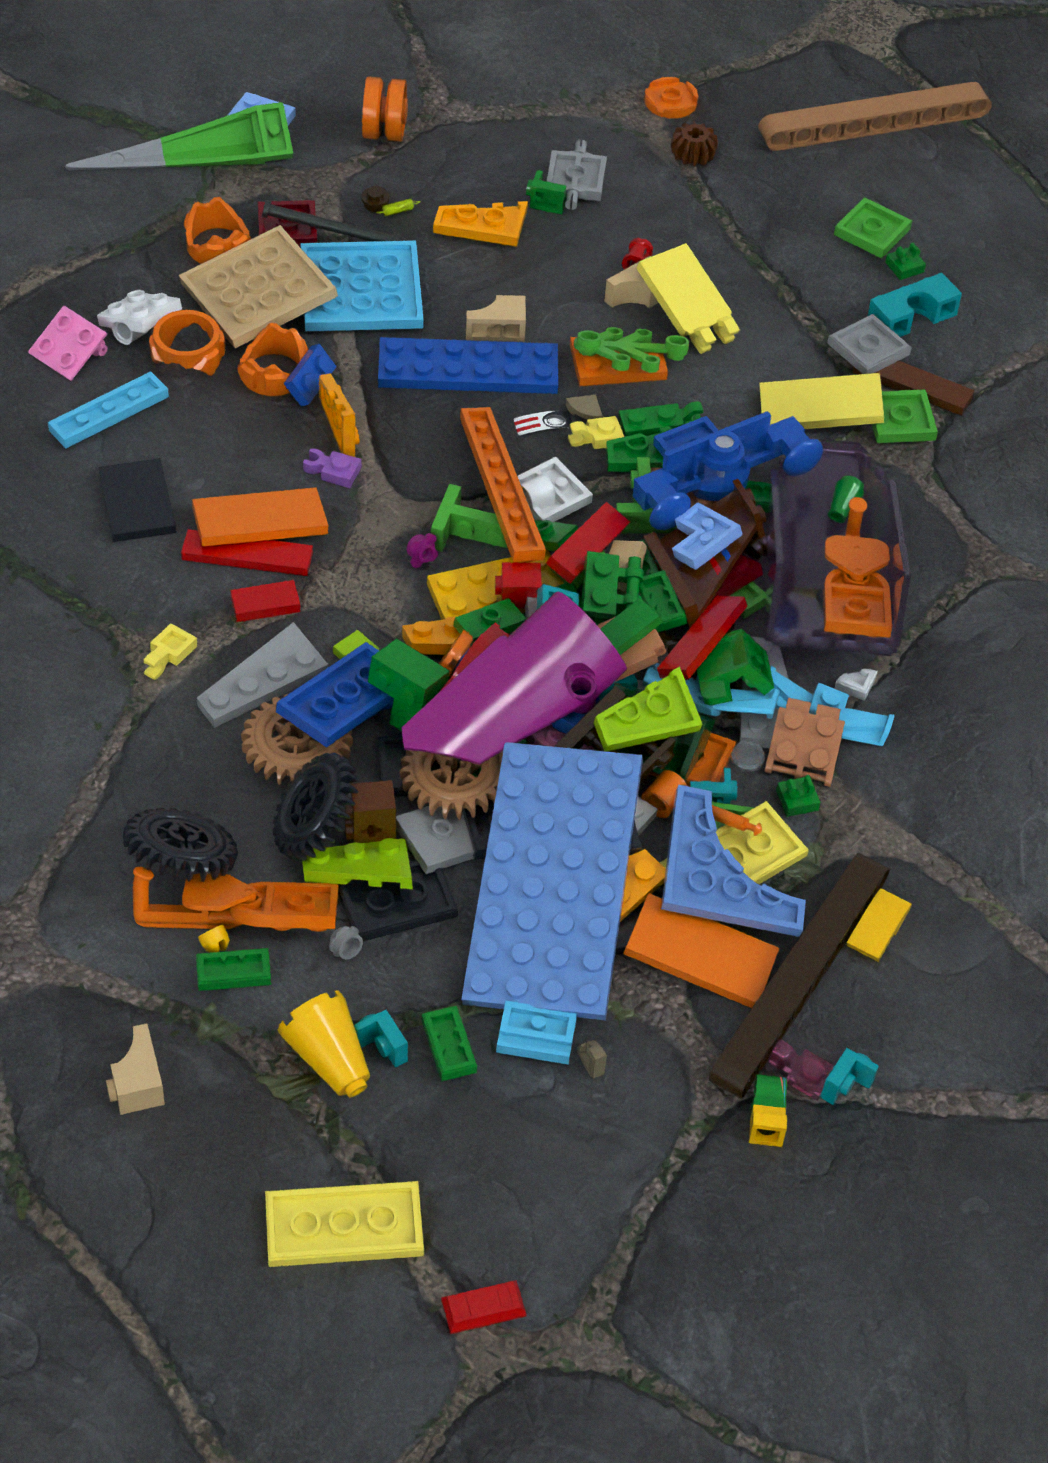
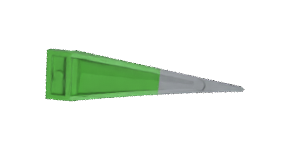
[65,102,293,170]

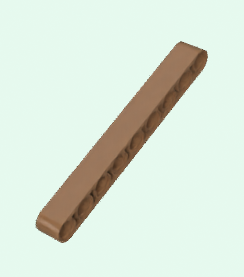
[758,82,992,151]

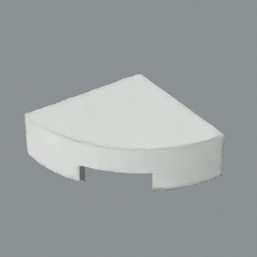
[834,669,878,701]

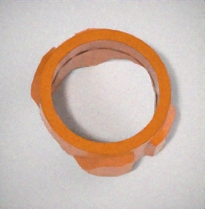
[184,197,251,264]
[149,310,225,376]
[237,323,308,396]

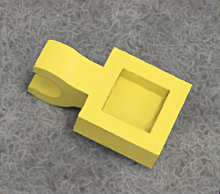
[568,416,624,449]
[144,624,197,680]

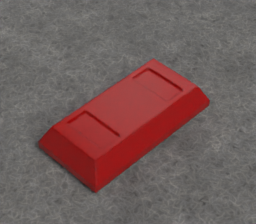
[441,1280,527,1334]

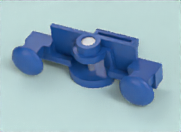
[633,411,823,530]

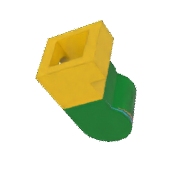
[749,1074,787,1147]

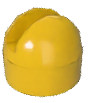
[198,924,229,953]

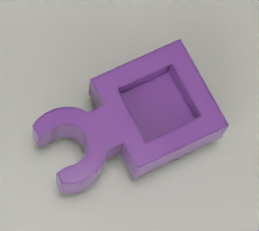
[303,449,361,488]

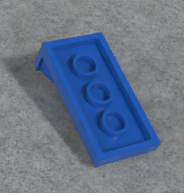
[276,642,394,748]

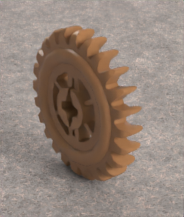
[241,694,353,785]
[400,750,503,820]

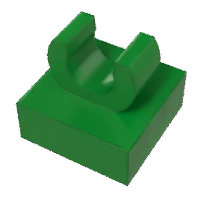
[885,242,926,280]
[776,775,821,817]

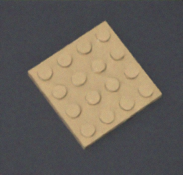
[179,225,338,348]

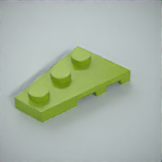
[593,666,703,752]
[302,838,413,889]

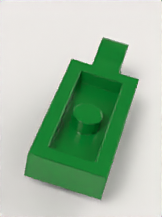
[618,401,704,437]

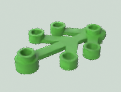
[574,327,689,372]

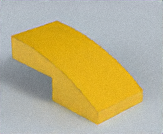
[847,888,912,962]

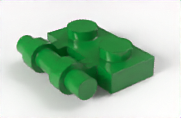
[581,551,644,620]

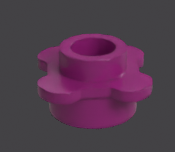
[407,533,438,568]

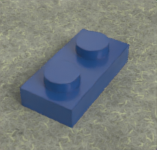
[284,343,337,406]

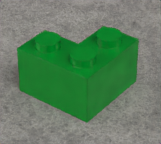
[368,639,450,731]

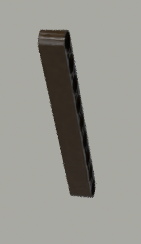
[709,853,890,1099]

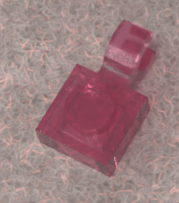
[769,1040,834,1101]

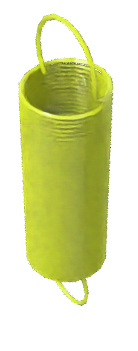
[376,198,420,216]

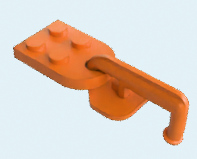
[823,497,892,638]
[133,867,338,932]

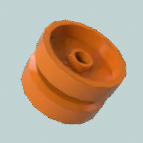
[362,77,408,142]

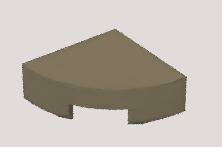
[566,395,602,422]
[577,1040,607,1079]

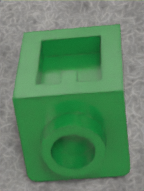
[526,170,567,215]

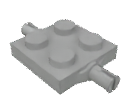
[547,139,607,210]

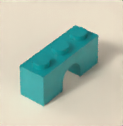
[867,273,962,337]

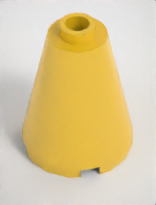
[278,990,370,1098]

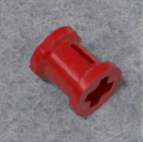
[622,238,653,270]

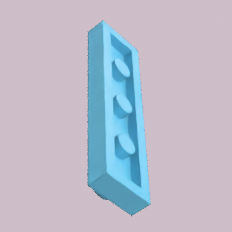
[48,371,169,449]

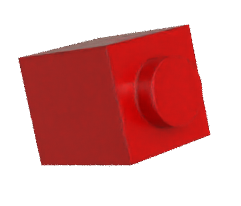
[495,562,542,608]

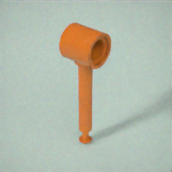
[641,770,762,836]

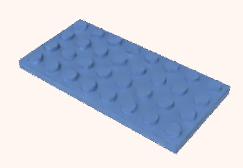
[461,742,643,1021]

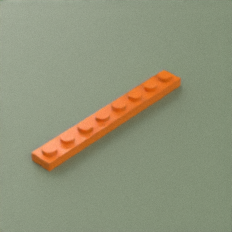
[460,407,546,562]

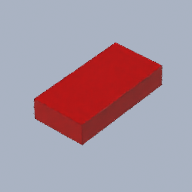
[230,580,301,622]

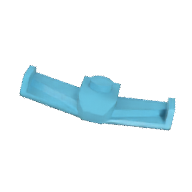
[643,663,780,719]
[769,666,895,746]

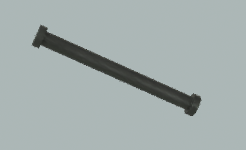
[262,200,400,242]

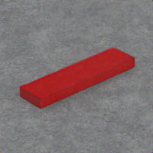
[546,502,630,584]
[181,529,313,576]
[657,596,747,680]

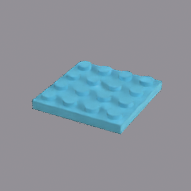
[301,241,424,331]

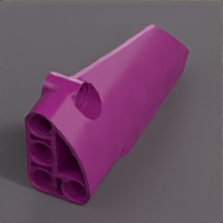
[401,591,627,765]

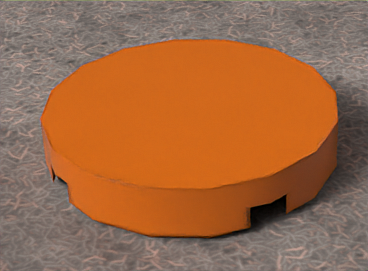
[644,77,699,119]
[439,630,473,675]

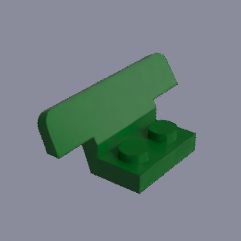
[697,628,774,705]

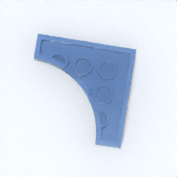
[661,784,806,937]

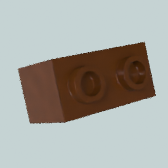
[344,780,396,843]

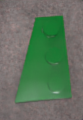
[606,420,694,472]

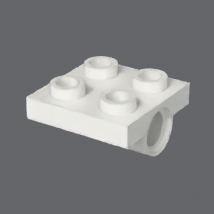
[97,290,182,345]
[517,457,593,522]

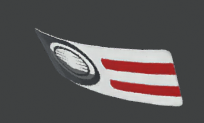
[514,411,573,435]

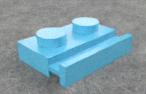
[496,1001,577,1065]

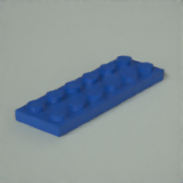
[378,337,558,394]

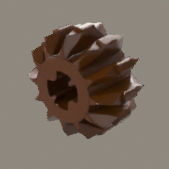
[671,122,718,167]

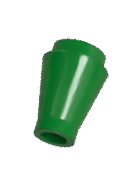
[828,475,864,523]

